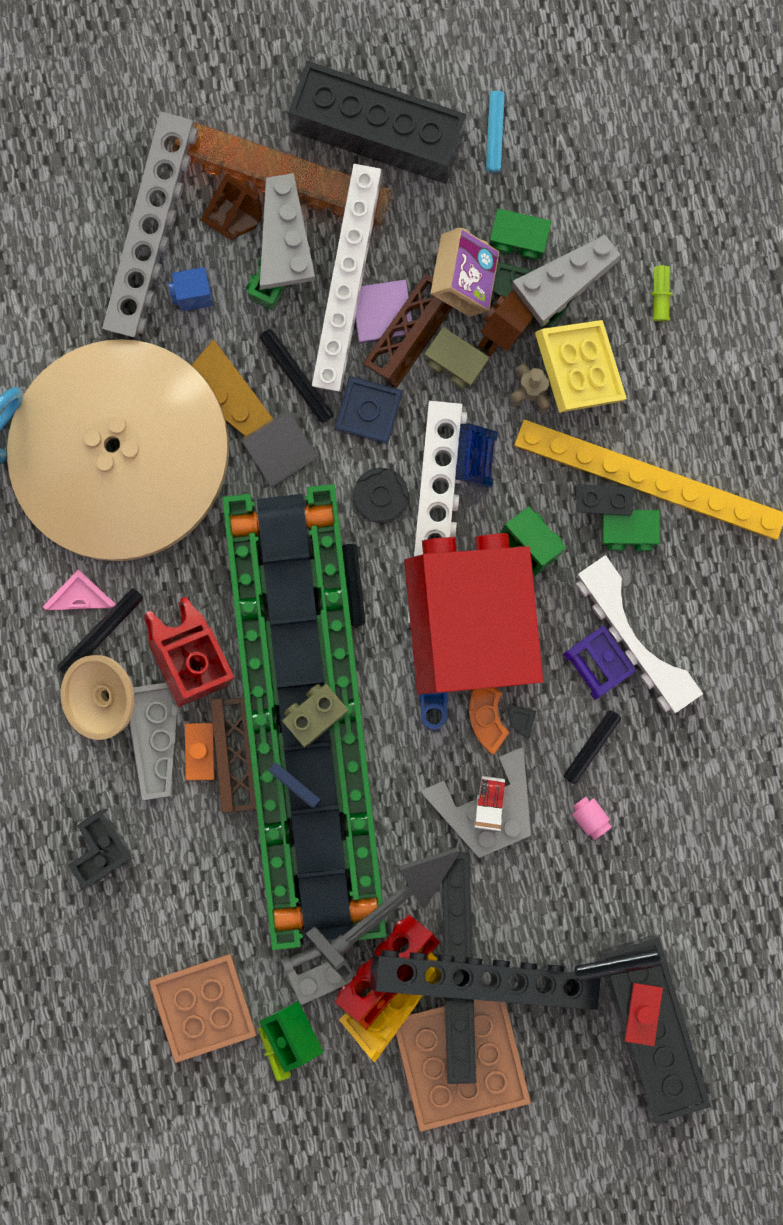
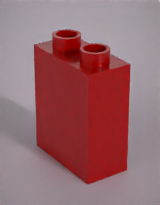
[404,533,543,695]

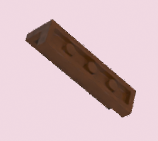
[363,273,453,389]
[211,697,257,813]

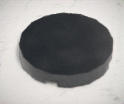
[353,467,409,523]

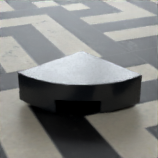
[508,704,536,738]

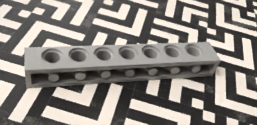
[102,111,198,339]

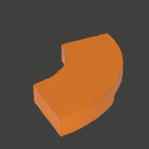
[469,688,509,755]

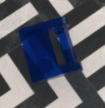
[455,423,498,488]

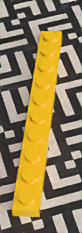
[514,419,783,540]

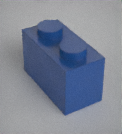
[168,267,214,312]

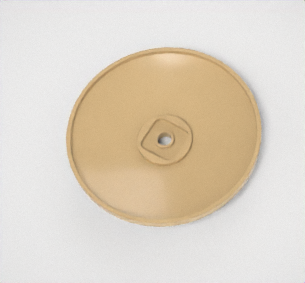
[7,339,229,561]

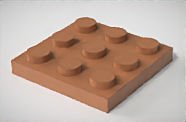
[149,954,257,1063]

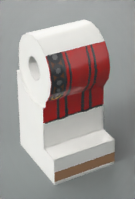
[473,776,505,831]

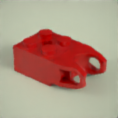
[144,597,235,707]

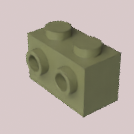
[424,327,490,390]
[282,684,349,748]

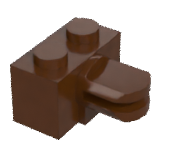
[477,290,534,357]

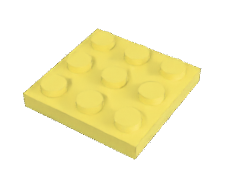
[535,320,627,413]

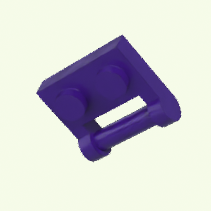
[562,625,637,700]

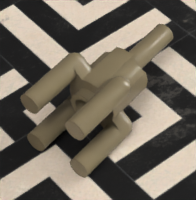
[510,364,551,414]

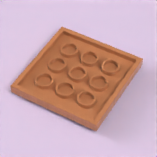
[396,1000,531,1132]

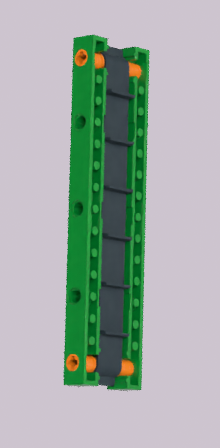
[222,484,387,950]

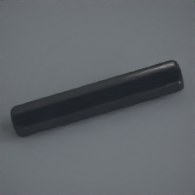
[342,543,366,626]
[563,710,621,784]
[574,950,661,982]

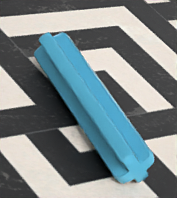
[486,91,505,173]

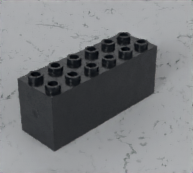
[288,61,466,184]
[598,935,711,1124]

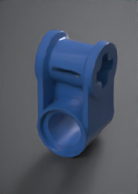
[419,692,448,731]

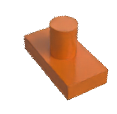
[185,723,215,780]

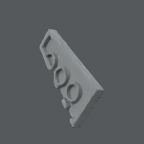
[512,235,621,327]
[129,683,178,801]

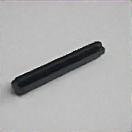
[259,329,334,423]
[58,588,143,675]

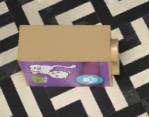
[430,228,499,317]

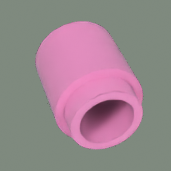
[571,797,612,840]

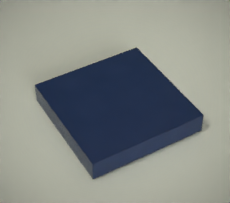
[334,376,403,444]
[269,762,322,809]

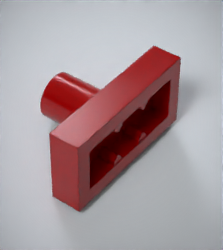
[624,983,663,1046]

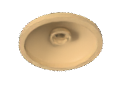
[61,655,134,740]

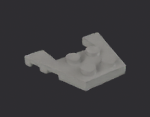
[421,747,531,858]

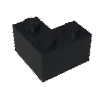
[68,810,135,889]

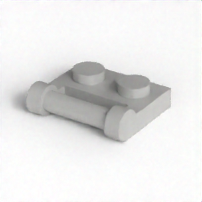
[280,939,352,1005]

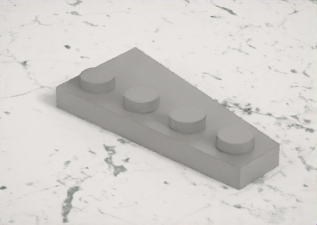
[260,173,315,290]

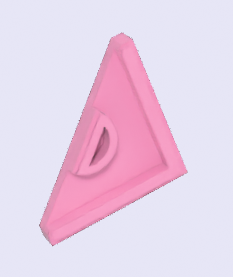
[43,569,116,610]

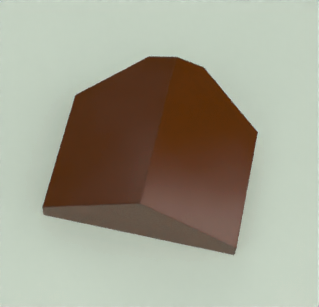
[200,173,263,240]

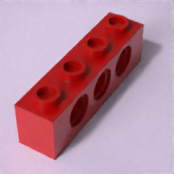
[334,914,440,1030]

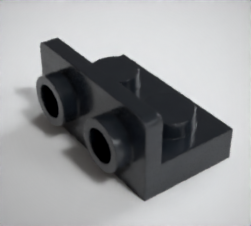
[575,484,634,516]

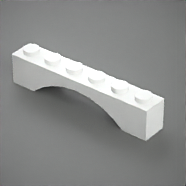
[576,555,703,714]

